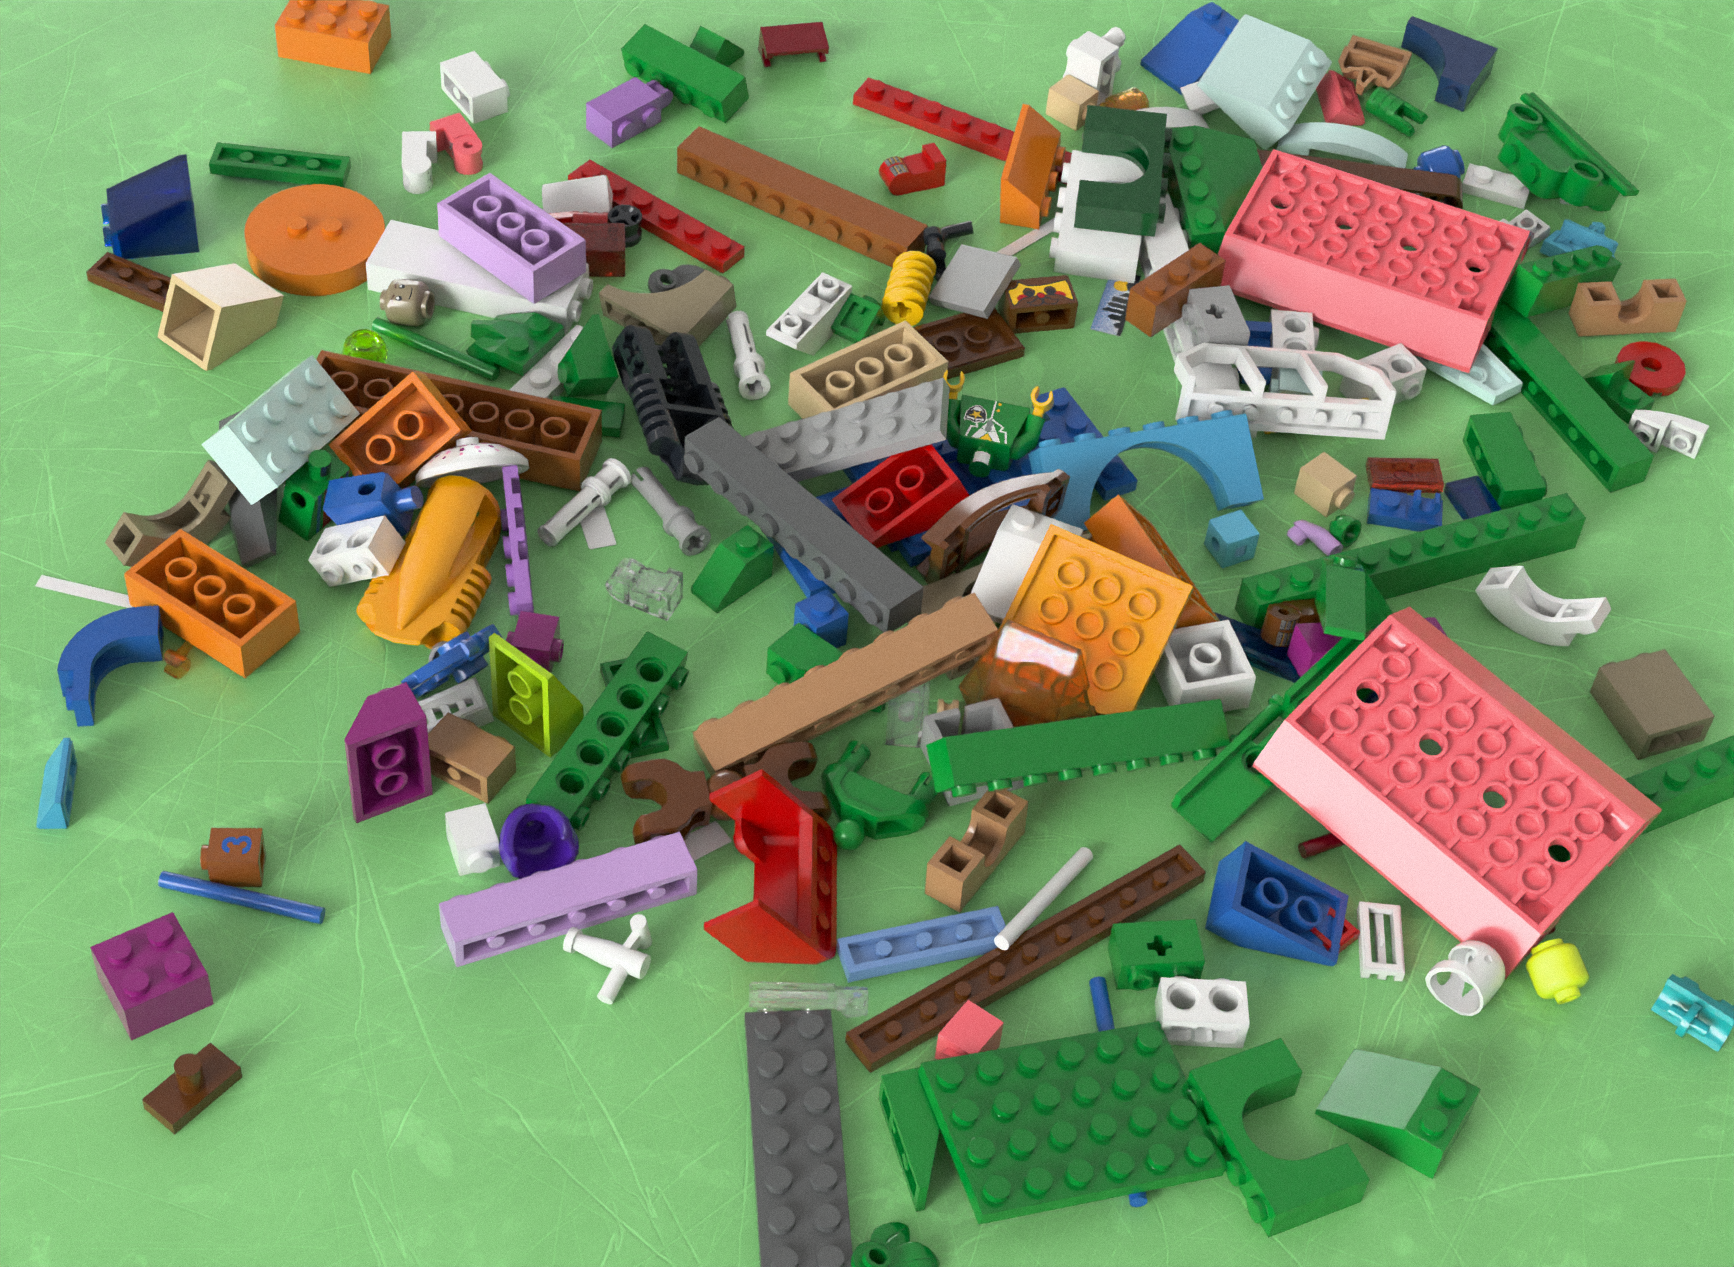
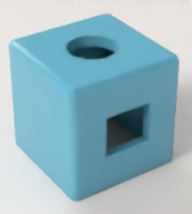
[1204,510,1259,568]

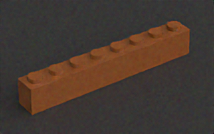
[677,126,928,267]

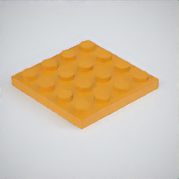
[983,524,1193,716]

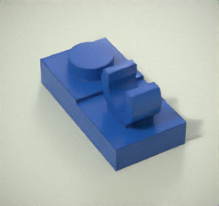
[1367,488,1443,532]

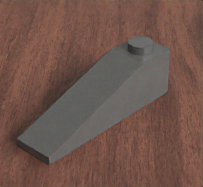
[219,410,277,568]

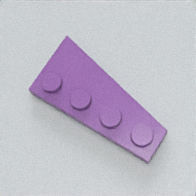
[500,465,534,618]

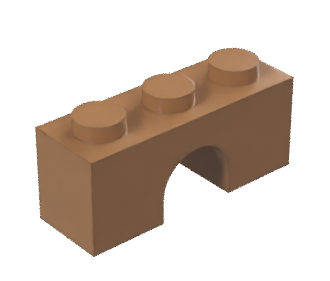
[1568,279,1687,336]
[925,790,1028,913]

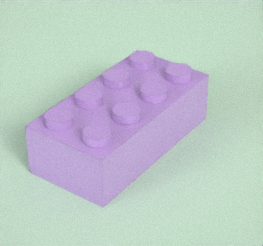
[437,173,586,304]

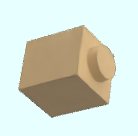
[1046,74,1099,131]
[1294,452,1357,518]

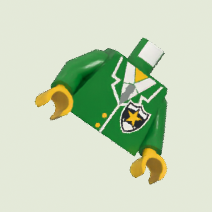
[943,370,1054,477]

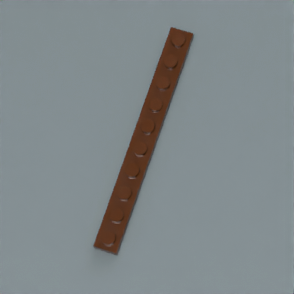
[845,844,1206,1073]

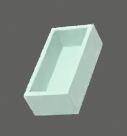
[202,355,360,505]

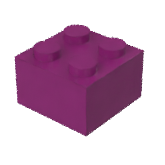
[90,912,214,1041]

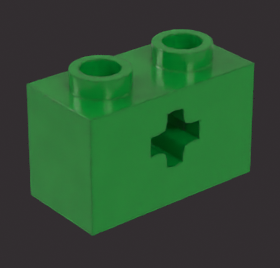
[1108,919,1205,991]

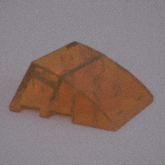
[959,619,1097,727]

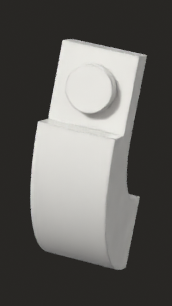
[1475,566,1611,646]

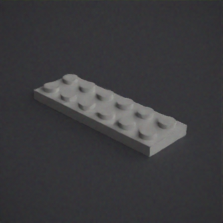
[744,378,950,482]

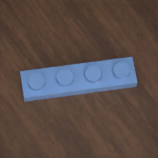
[837,906,1006,983]

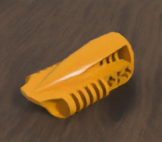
[356,475,501,649]

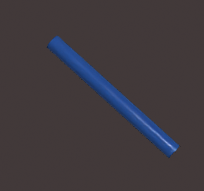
[158,870,325,924]

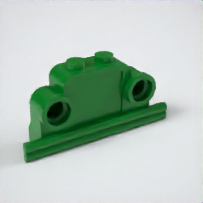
[1497,92,1639,211]

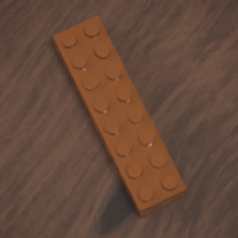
[316,350,602,491]

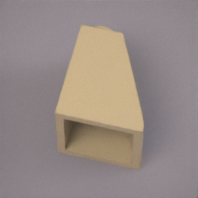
[157,263,284,371]

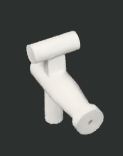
[563,914,652,1004]

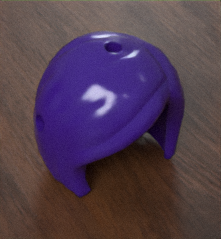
[499,803,579,879]

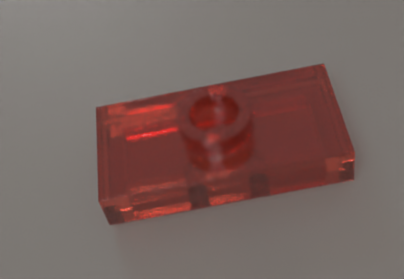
[1365,457,1444,493]

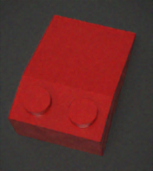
[832,444,969,548]

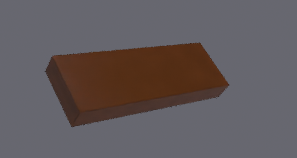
[86,252,171,312]

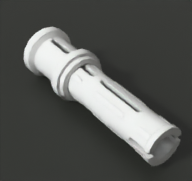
[726,311,771,400]
[538,458,631,547]

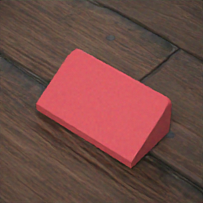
[1316,70,1365,126]

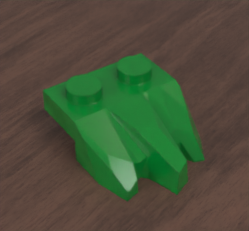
[466,312,564,376]

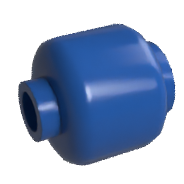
[1413,145,1465,179]

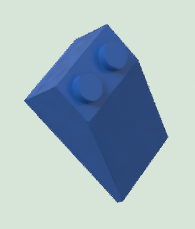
[1140,2,1239,95]
[1205,841,1349,966]

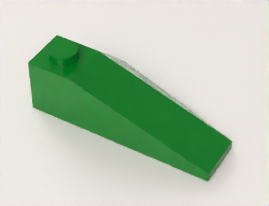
[1314,554,1393,641]

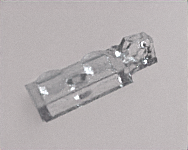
[749,981,869,1018]

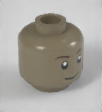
[380,278,435,327]

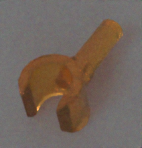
[164,641,194,680]

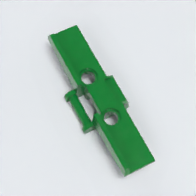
[1171,637,1374,843]

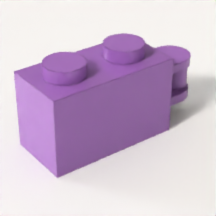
[586,77,673,148]

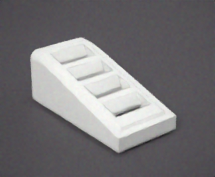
[418,677,494,733]

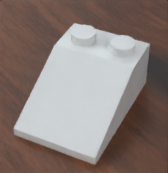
[971,504,1083,624]

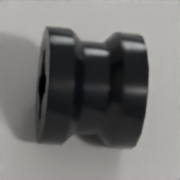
[608,205,642,248]

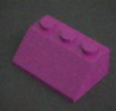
[344,682,433,823]

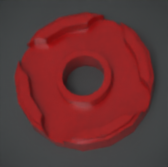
[1615,341,1686,396]

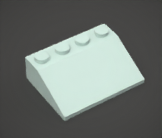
[1196,14,1332,150]

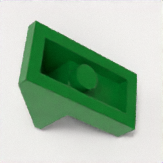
[1583,360,1655,424]

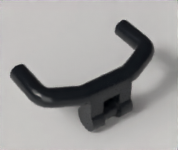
[923,221,974,282]

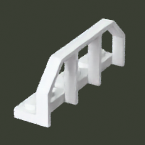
[1174,343,1397,440]

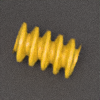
[881,251,936,326]

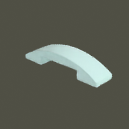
[1277,122,1408,168]

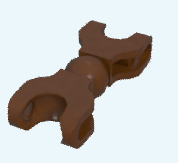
[621,742,832,844]

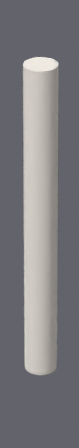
[994,847,1093,950]

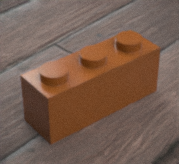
[1125,243,1226,337]

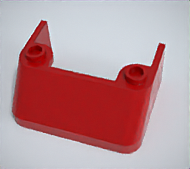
[704,769,837,965]

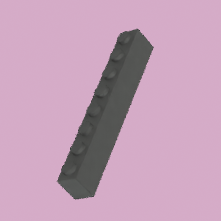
[684,417,924,633]

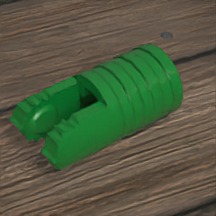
[1365,86,1428,138]

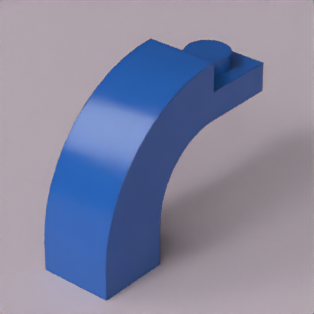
[57,605,164,727]

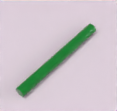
[372,317,500,381]

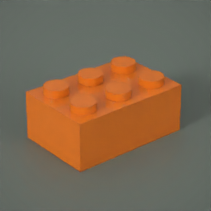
[275,0,391,74]
[329,371,472,489]

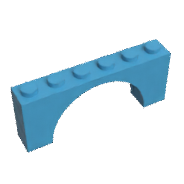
[1028,410,1264,532]

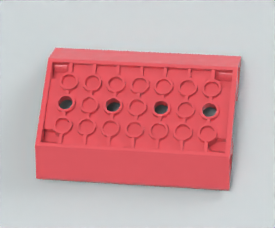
[1218,149,1534,373]
[1253,607,1662,980]

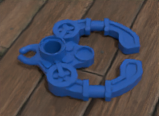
[401,624,503,699]

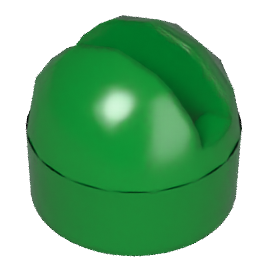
[1329,515,1362,547]

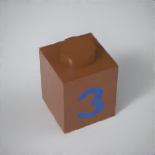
[200,828,266,887]

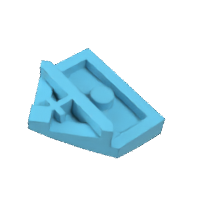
[1540,219,1618,258]

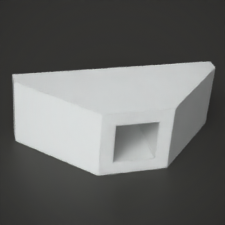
[766,272,852,356]

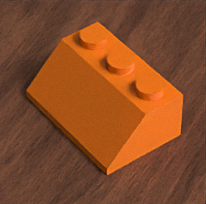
[1000,104,1066,230]

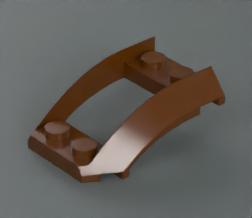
[916,469,1070,584]

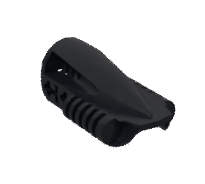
[612,325,734,486]

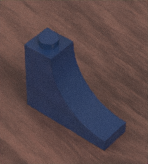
[1401,16,1498,112]

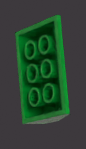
[1163,125,1262,255]

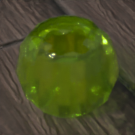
[342,329,388,363]

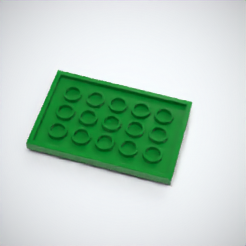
[918,1021,1227,1225]

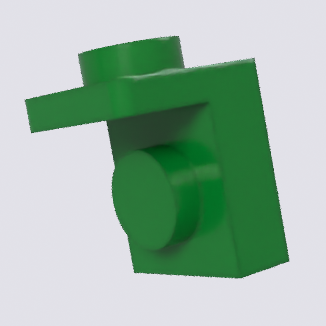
[830,293,886,343]

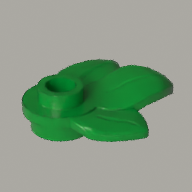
[851,1222,940,1267]

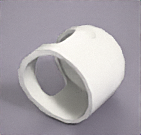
[1425,940,1505,1016]

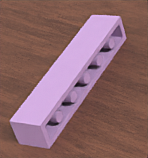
[439,832,698,967]

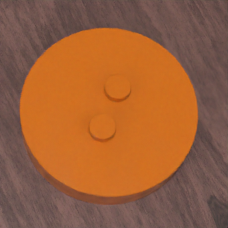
[244,184,385,296]

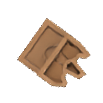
[1338,35,1412,95]

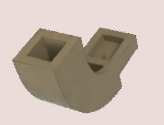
[105,460,237,567]

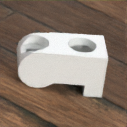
[402,131,438,194]

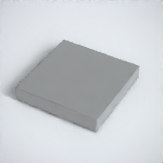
[928,244,1021,319]

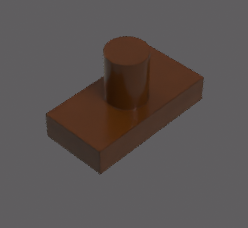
[142,1043,242,1135]

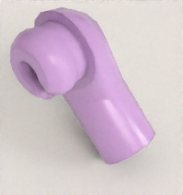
[1287,520,1343,556]

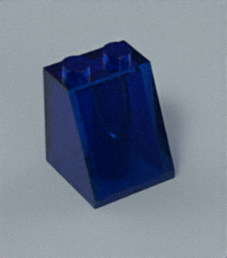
[101,154,199,259]

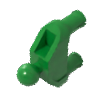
[821,740,938,851]

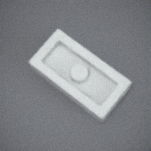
[1462,163,1530,209]

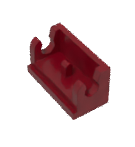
[758,22,829,67]

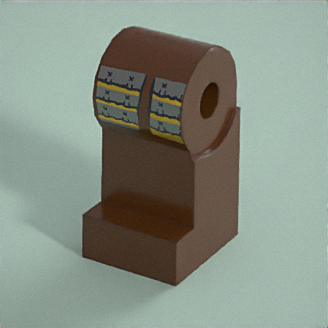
[1260,598,1321,647]

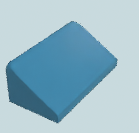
[36,738,78,829]

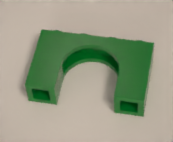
[1185,1038,1370,1238]

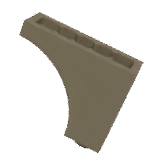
[599,270,737,346]

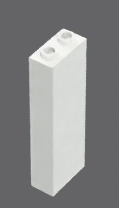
[366,220,593,334]

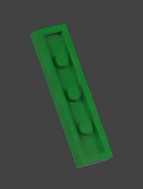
[209,142,351,187]

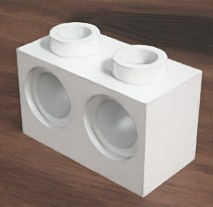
[1268,309,1319,379]
[1339,343,1427,405]
[308,515,406,587]
[1155,976,1250,1048]

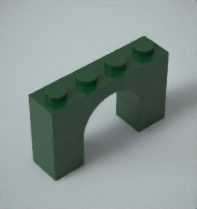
[1074,105,1172,237]

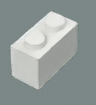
[440,51,510,124]

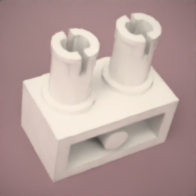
[1063,27,1126,106]

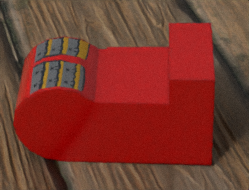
[879,142,947,196]

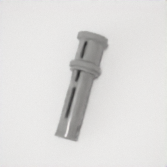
[631,467,711,556]

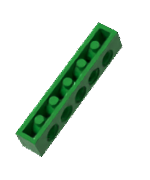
[525,631,689,831]

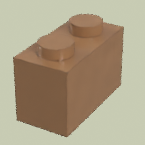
[428,712,516,804]

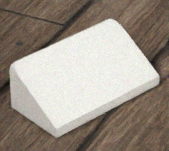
[542,175,613,214]

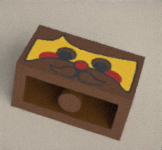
[998,275,1078,334]

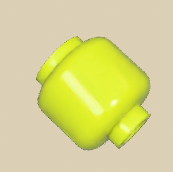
[1526,938,1589,1004]

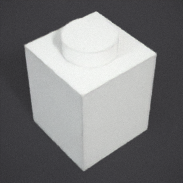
[445,803,500,876]

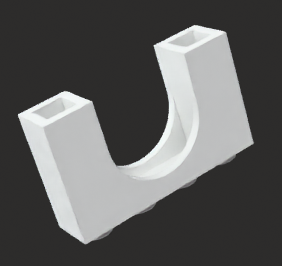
[1049,150,1143,283]

